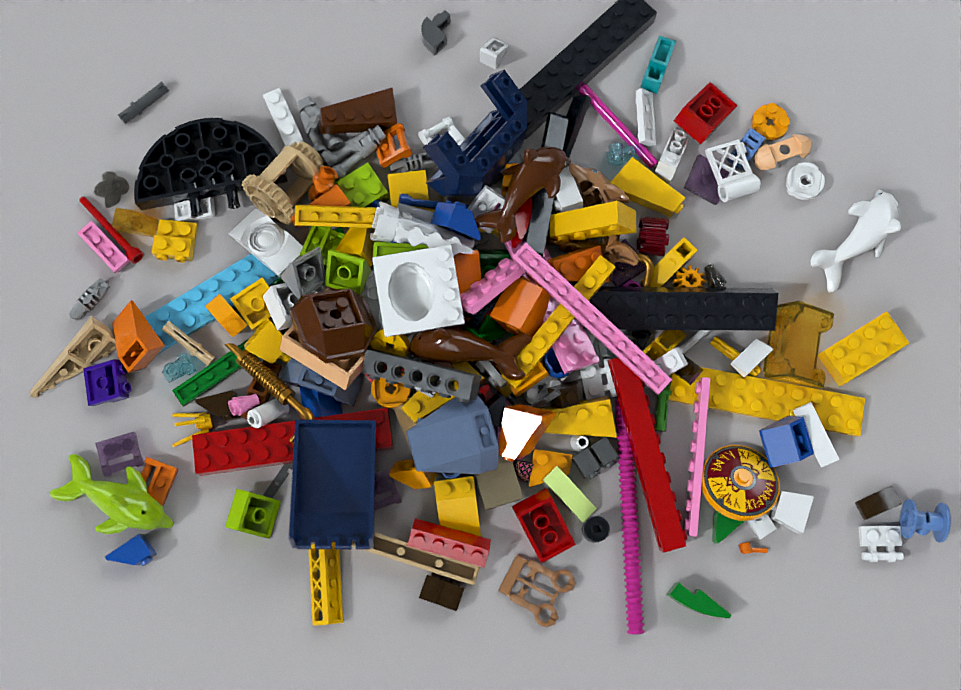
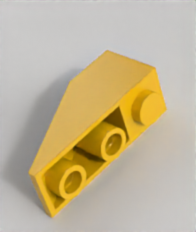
[641,237,698,287]

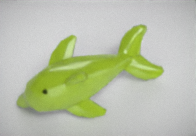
[49,454,174,534]

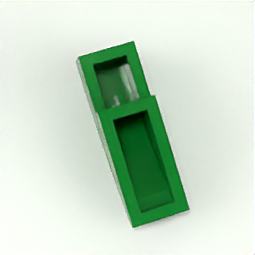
[666,582,732,619]

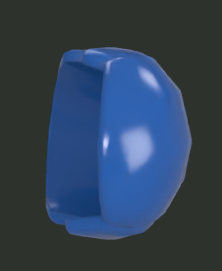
[543,348,570,379]

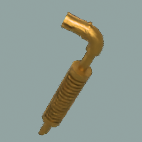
[224,343,315,445]

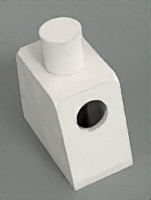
[770,491,814,534]

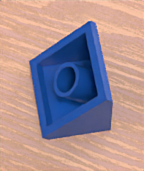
[299,386,343,418]

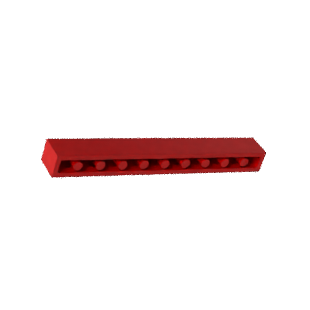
[607,358,687,553]

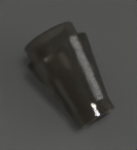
[704,264,727,288]

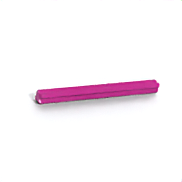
[579,84,658,168]

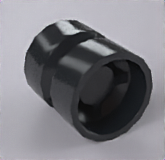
[581,516,610,543]

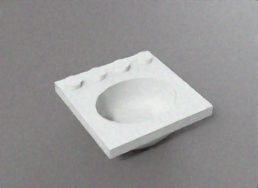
[372,245,465,337]

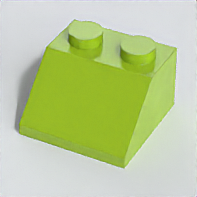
[225,489,281,539]

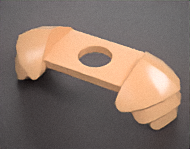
[754,134,812,170]

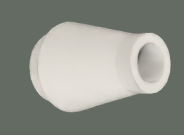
[570,435,590,452]

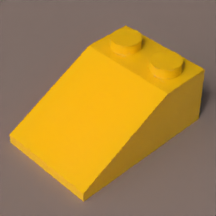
[434,476,481,537]

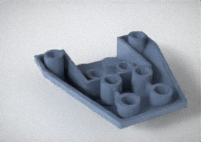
[281,358,361,407]
[406,396,499,474]

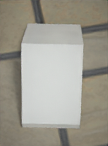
[480,38,509,69]

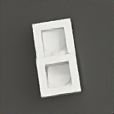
[174,197,216,222]

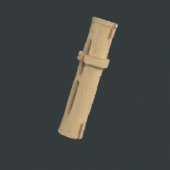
[162,321,215,366]

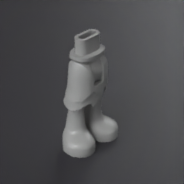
[298,96,344,159]
[321,125,386,180]

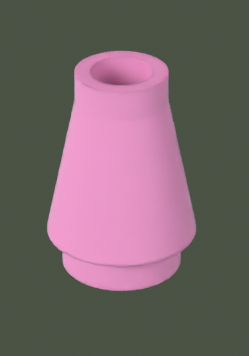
[228,394,260,416]

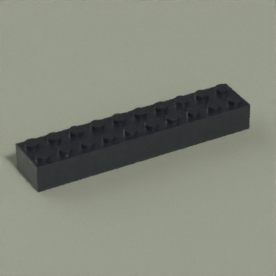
[519,0,657,140]
[583,286,779,331]

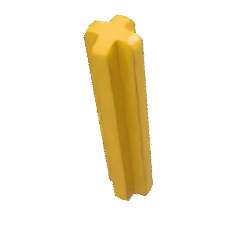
[710,336,761,377]

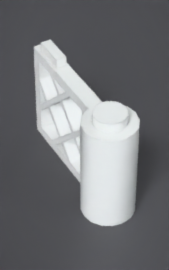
[705,139,761,202]

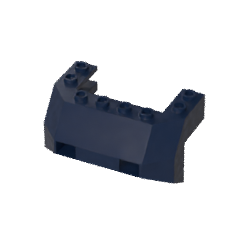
[423,69,527,197]

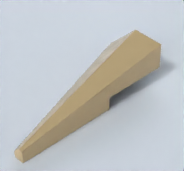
[30,316,116,398]

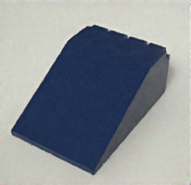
[289,420,376,550]

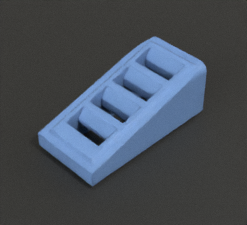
[726,128,765,171]

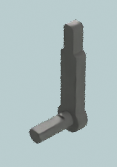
[506,388,561,408]

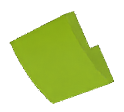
[300,226,345,268]

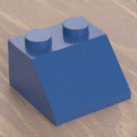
[430,200,481,241]

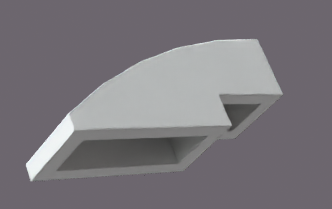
[793,402,840,467]

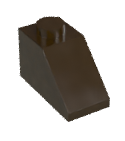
[547,379,585,409]
[195,390,238,421]

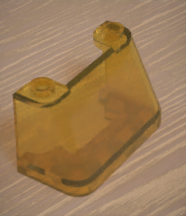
[763,301,834,388]

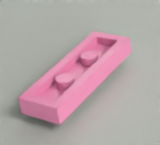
[77,221,130,274]

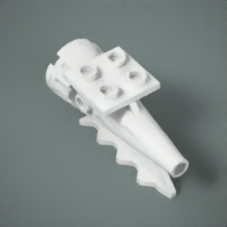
[370,201,474,256]

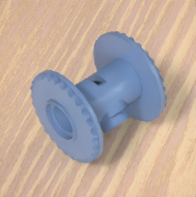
[900,499,951,543]

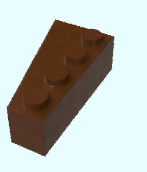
[319,87,397,134]

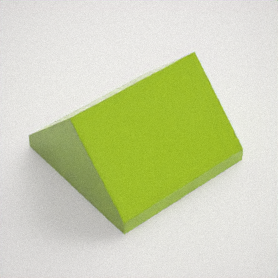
[325,249,371,295]

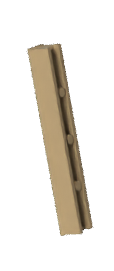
[352,532,480,585]

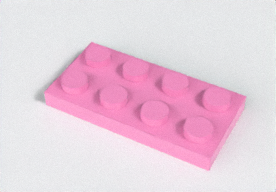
[460,258,526,314]

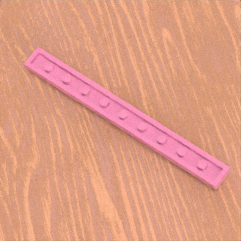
[512,243,672,394]

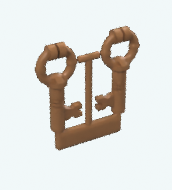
[499,555,576,627]

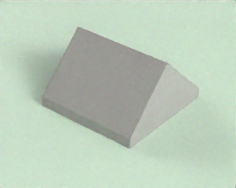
[281,247,326,298]

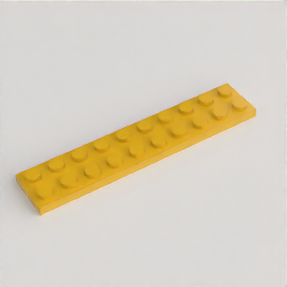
[669,367,865,437]

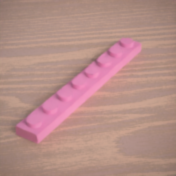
[683,377,710,536]

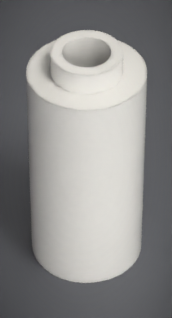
[247,398,289,428]

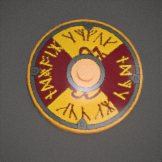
[701,445,780,521]

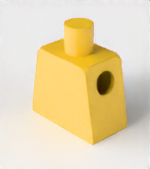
[244,318,292,364]

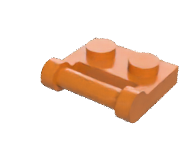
[376,123,412,168]
[141,457,179,506]

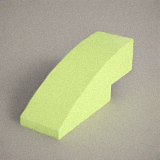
[542,466,597,523]

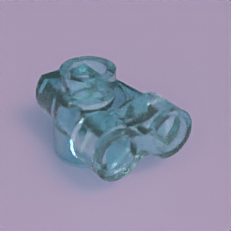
[607,143,637,166]
[162,352,197,383]

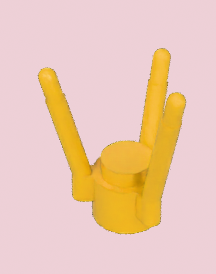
[172,412,214,447]

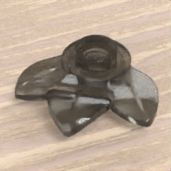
[94,171,129,208]

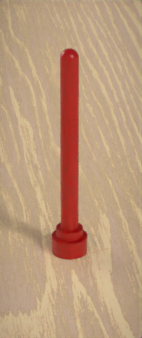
[79,196,144,264]

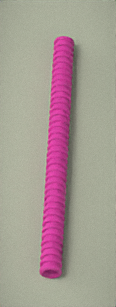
[615,399,645,634]

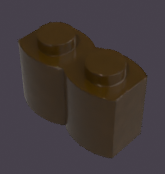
[419,572,465,611]

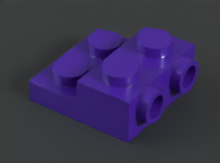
[83,359,131,406]

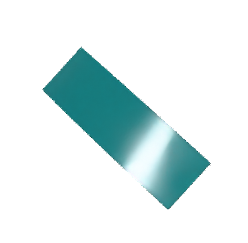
[640,35,676,94]

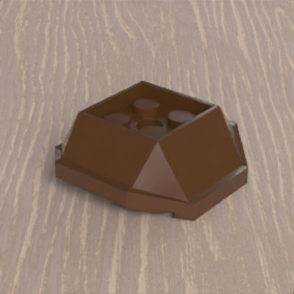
[290,288,378,363]

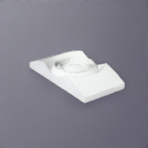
[229,208,303,277]

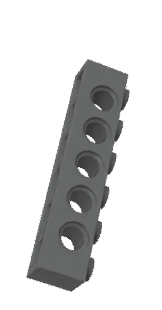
[362,349,481,403]

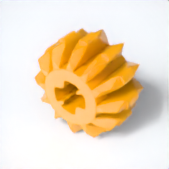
[673,265,706,287]

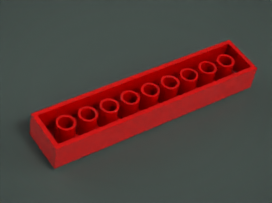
[192,408,394,476]

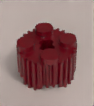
[636,217,669,256]

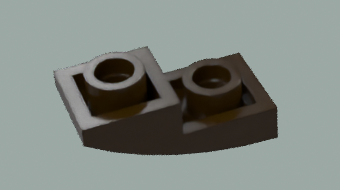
[855,486,902,521]

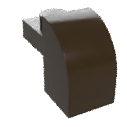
[674,353,703,385]

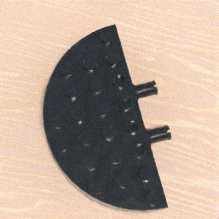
[134,118,288,216]

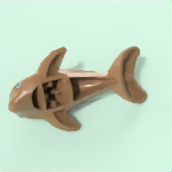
[569,163,639,283]

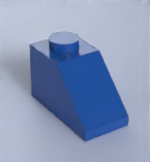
[105,534,156,567]

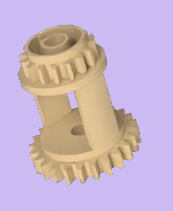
[242,142,323,225]

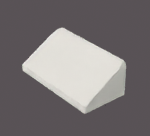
[731,339,773,377]

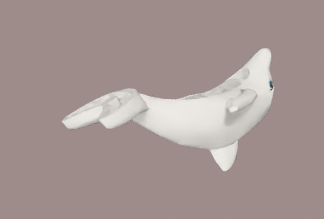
[811,190,901,293]

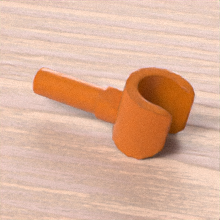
[739,542,768,554]

